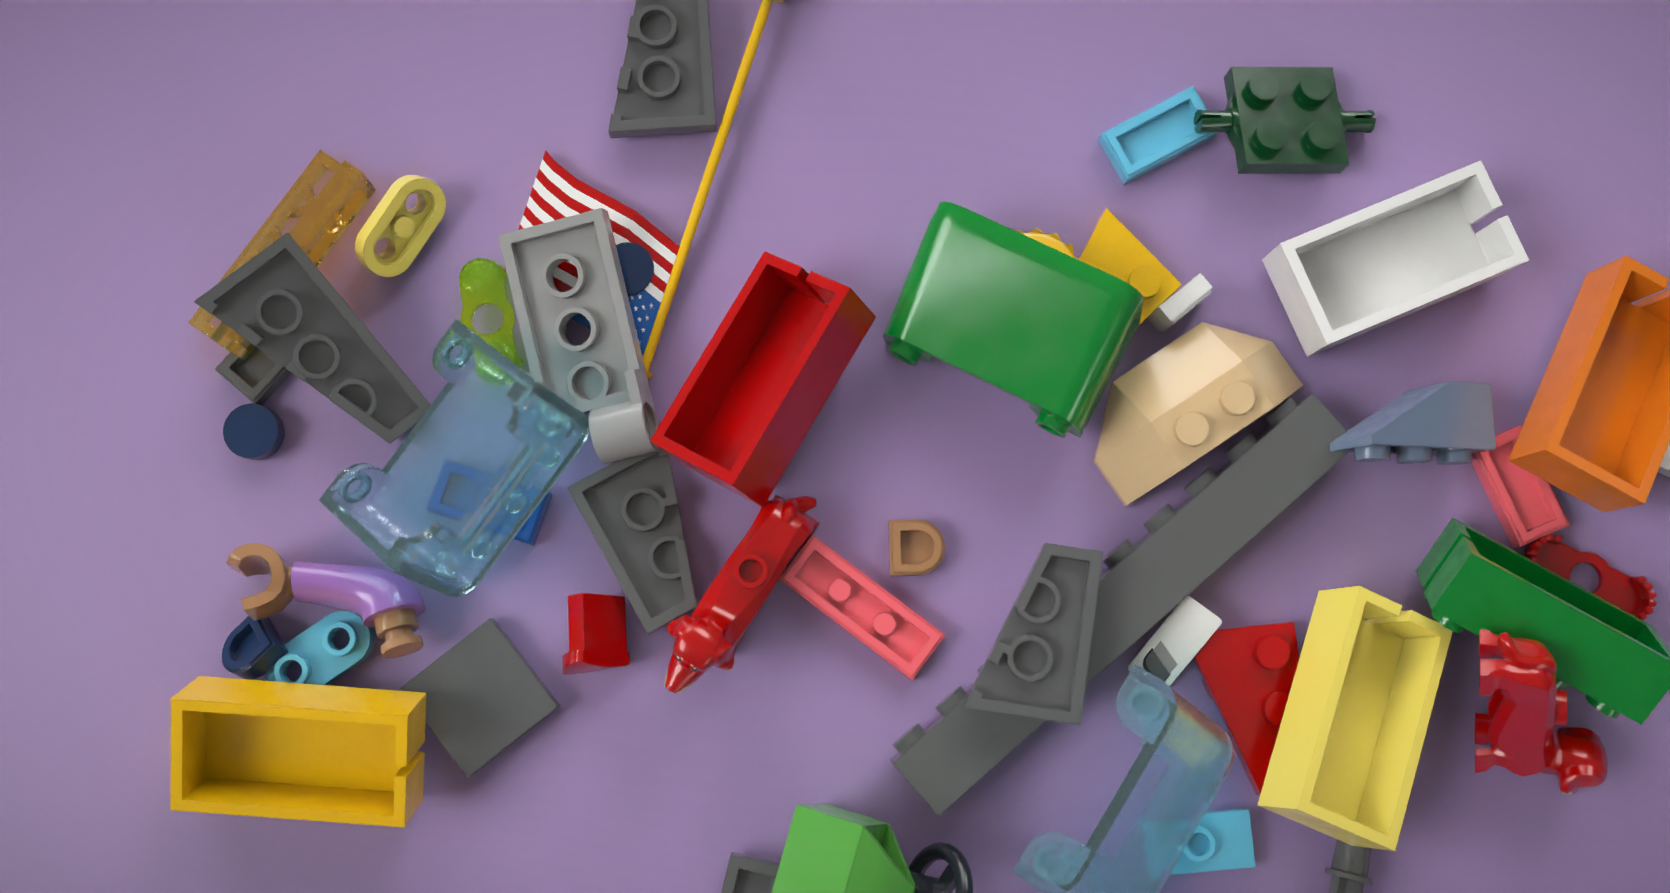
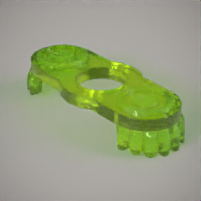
[459,258,523,387]

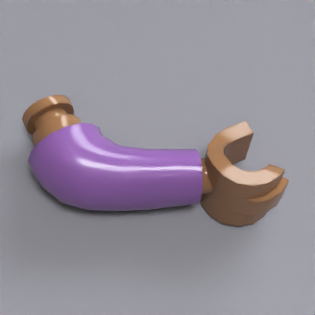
[226,543,425,658]

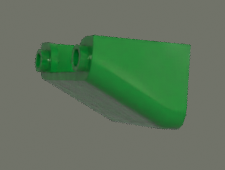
[883,201,1143,438]

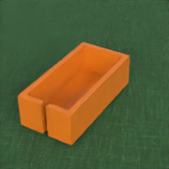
[1508,255,1670,513]

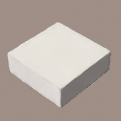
[1147,273,1213,333]

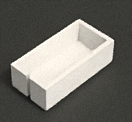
[1262,161,1529,357]

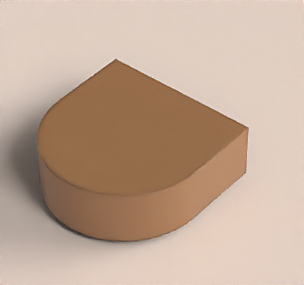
[888,520,945,576]

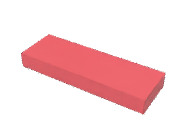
[779,535,946,680]

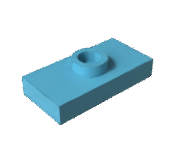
[1133,808,1256,877]

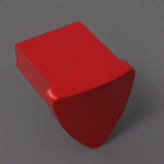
[562,593,630,675]

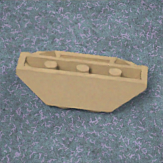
[1093,322,1304,506]

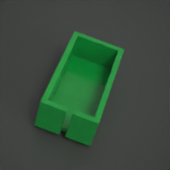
[1416,517,1670,725]

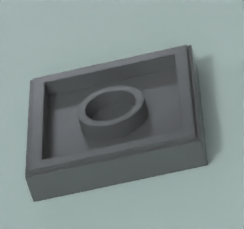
[400,618,561,778]

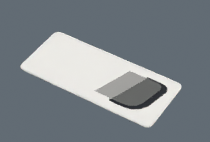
[1128,596,1222,694]

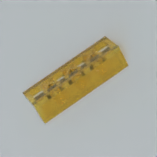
[188,150,376,362]

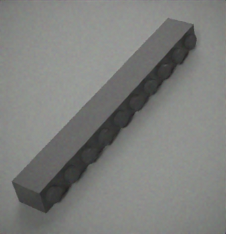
[890,394,1349,816]

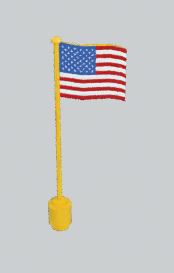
[504,0,785,380]

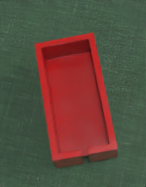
[650,251,876,508]

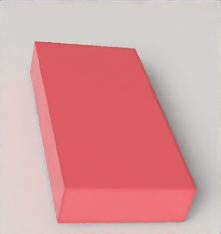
[1472,425,1570,548]

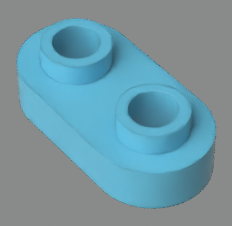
[266,611,376,685]

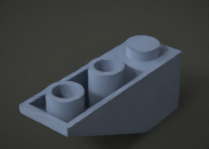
[1329,381,1496,465]

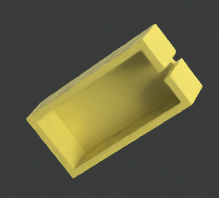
[1257,586,1453,851]

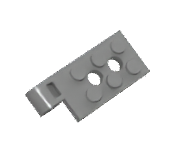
[498,208,660,464]

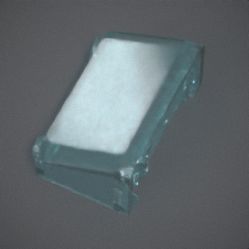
[319,319,589,597]
[1012,664,1235,893]

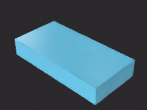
[1098,86,1218,185]

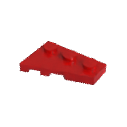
[1193,622,1299,796]

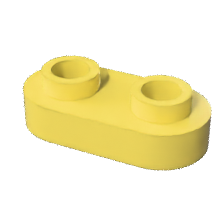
[355,175,446,277]

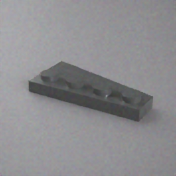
[194,232,434,444]

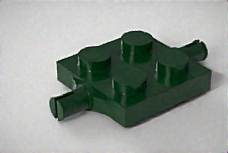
[1194,67,1376,174]

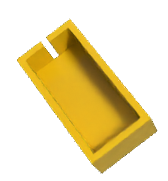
[170,676,426,828]

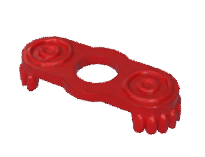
[1524,534,1657,620]

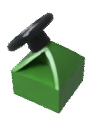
[771,803,973,893]

